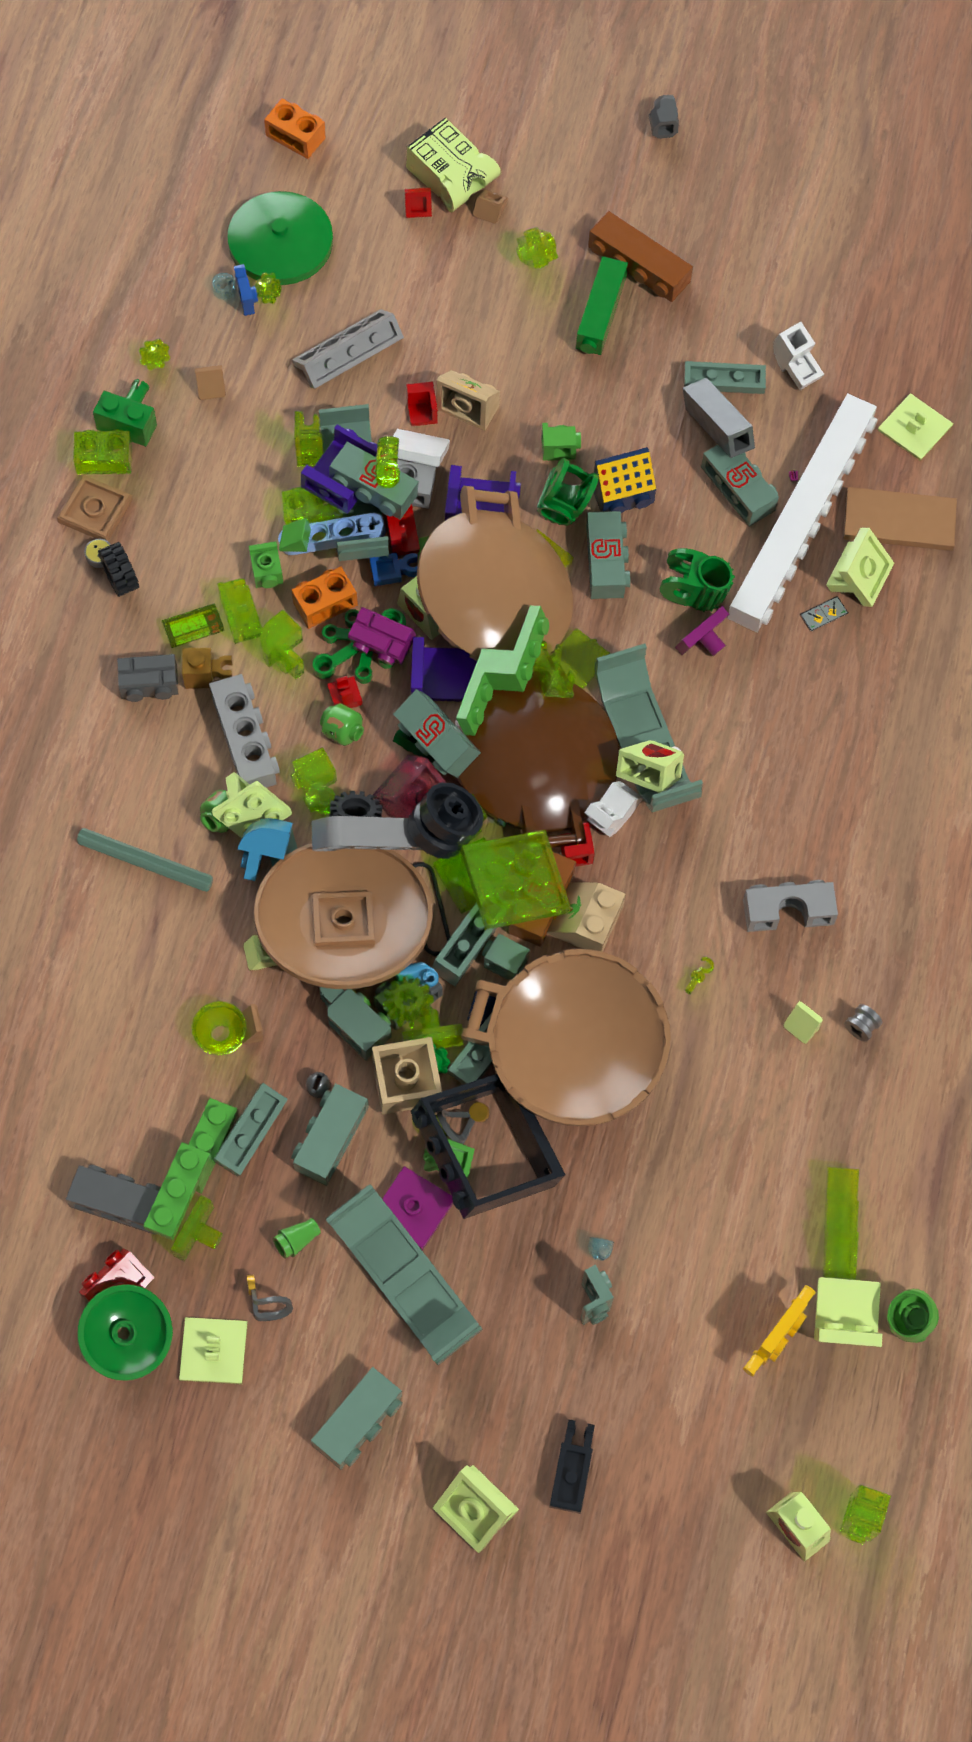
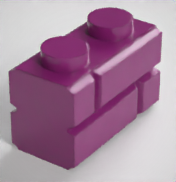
[348,607,416,665]

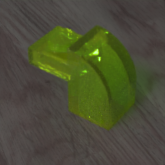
[260,610,304,679]

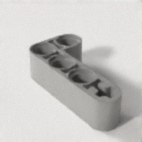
[312,816,422,851]

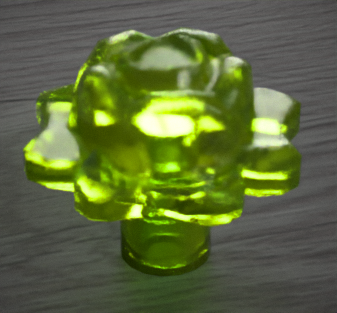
[255,273,282,304]
[139,339,170,370]

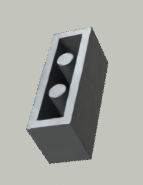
[66,1165,161,1235]

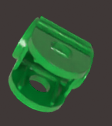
[537,458,599,526]
[660,548,735,612]

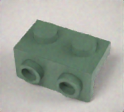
[580,1264,614,1325]

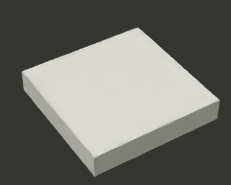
[385,429,450,467]

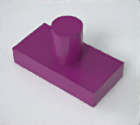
[675,606,730,656]

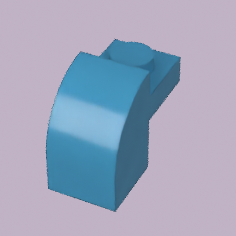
[238,818,293,881]

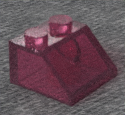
[373,755,446,818]

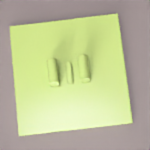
[878,393,953,461]
[179,1317,248,1384]

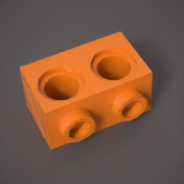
[264,98,326,159]
[292,566,358,629]

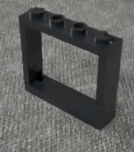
[410,1074,566,1219]

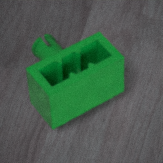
[93,379,157,447]

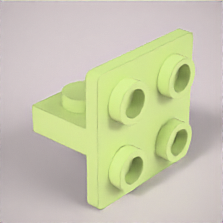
[212,772,292,838]

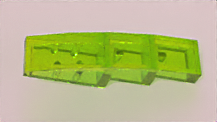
[823,1167,859,1280]

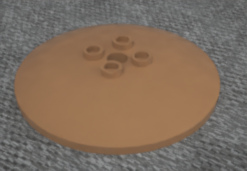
[254,843,433,989]

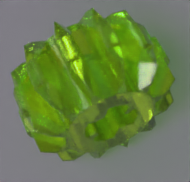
[383,976,434,1029]

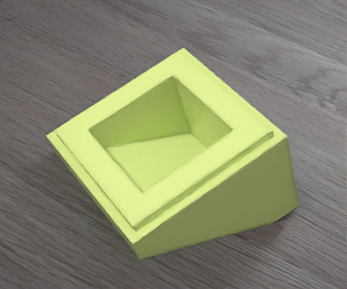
[244,935,277,970]
[784,1001,823,1044]

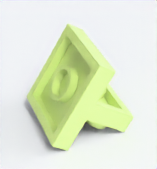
[826,528,894,607]
[433,1465,519,1553]

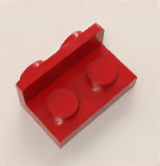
[386,504,420,556]
[79,1249,154,1302]

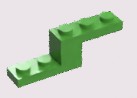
[456,605,549,736]
[143,1098,238,1240]

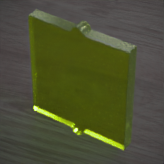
[546,628,611,689]

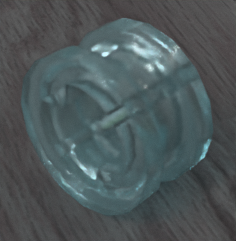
[212,273,236,300]

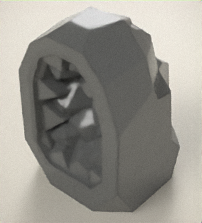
[649,95,679,139]

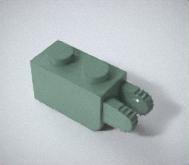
[319,987,392,1061]

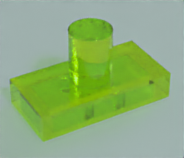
[402,1009,464,1048]
[171,1195,223,1262]

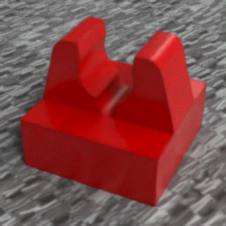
[405,188,432,218]
[327,676,363,708]

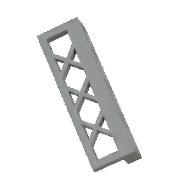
[292,309,404,389]

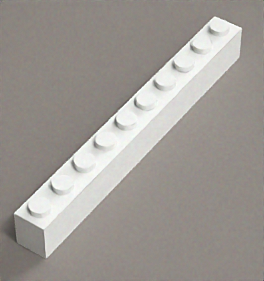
[727,393,878,633]

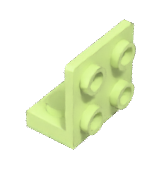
[814,1277,883,1347]

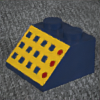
[594,447,656,514]

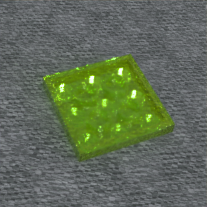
[460,830,571,930]

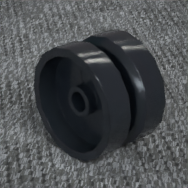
[407,783,484,859]

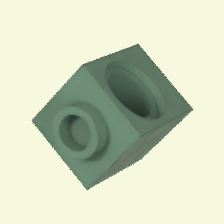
[482,933,530,981]

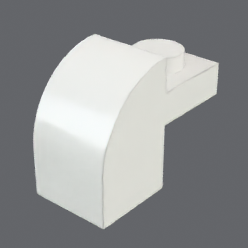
[773,322,824,390]
[584,781,643,837]

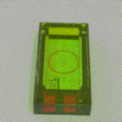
[162,603,224,648]

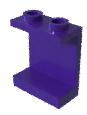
[301,424,384,514]
[445,465,521,521]
[411,637,477,702]

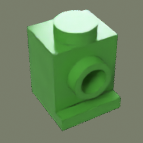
[541,423,581,461]
[249,541,283,588]

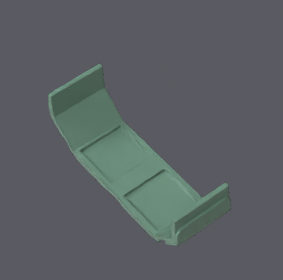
[319,404,389,561]
[594,644,703,813]
[326,1184,483,1365]

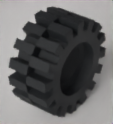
[98,542,140,597]
[329,791,382,817]

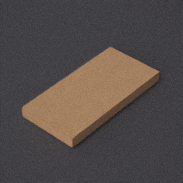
[843,487,957,551]

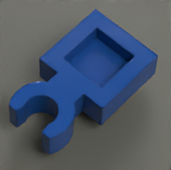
[234,264,258,316]
[369,553,417,586]

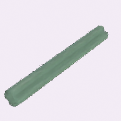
[77,828,213,892]

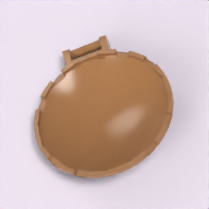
[417,486,573,662]
[461,949,671,1126]

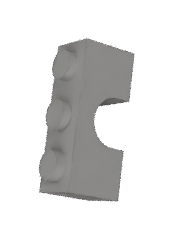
[743,880,838,932]

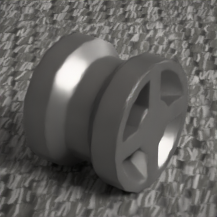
[844,1004,883,1042]

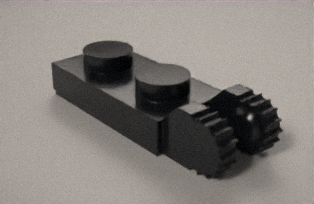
[549,1419,595,1514]

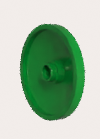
[227,191,333,285]

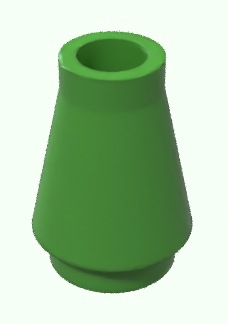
[273,1218,321,1259]

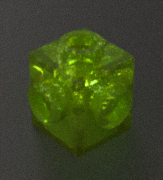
[516,227,558,269]

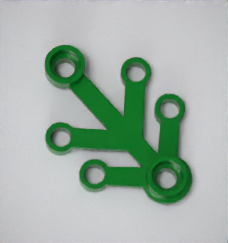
[313,608,406,684]

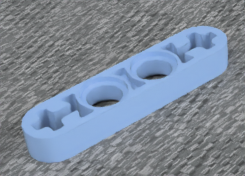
[278,513,386,555]

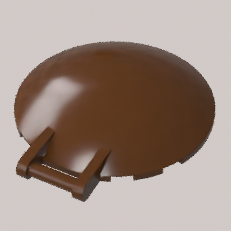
[454,672,619,853]

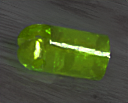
[375,436,400,488]

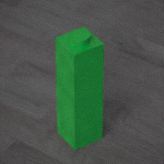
[576,256,628,355]

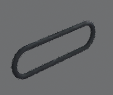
[413,862,451,956]

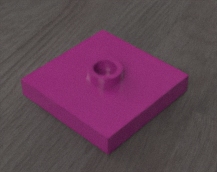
[382,1166,453,1251]

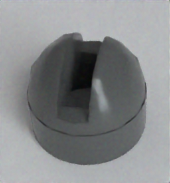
[306,1072,330,1098]

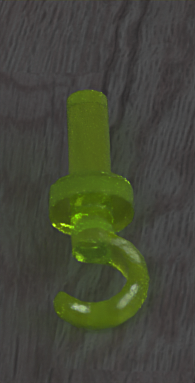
[685,957,714,994]

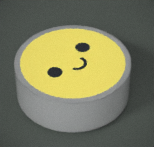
[85,539,111,568]

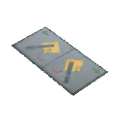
[800,596,848,631]

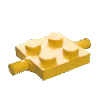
[742,1285,816,1377]

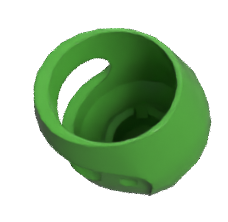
[887,1288,939,1343]

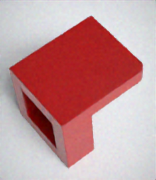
[406,381,438,426]
[560,822,595,866]

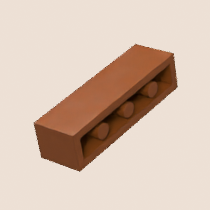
[588,211,693,302]

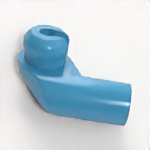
[396,962,439,988]

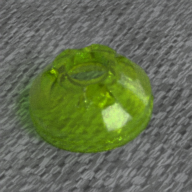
[192,1001,247,1056]

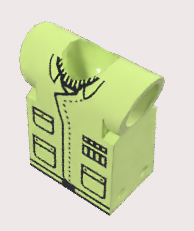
[406,118,501,212]

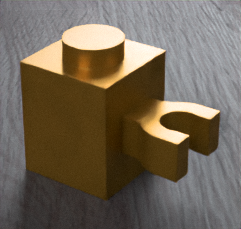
[182,648,233,689]

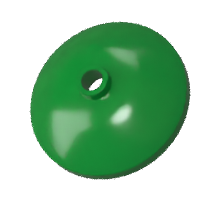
[77,1285,173,1381]

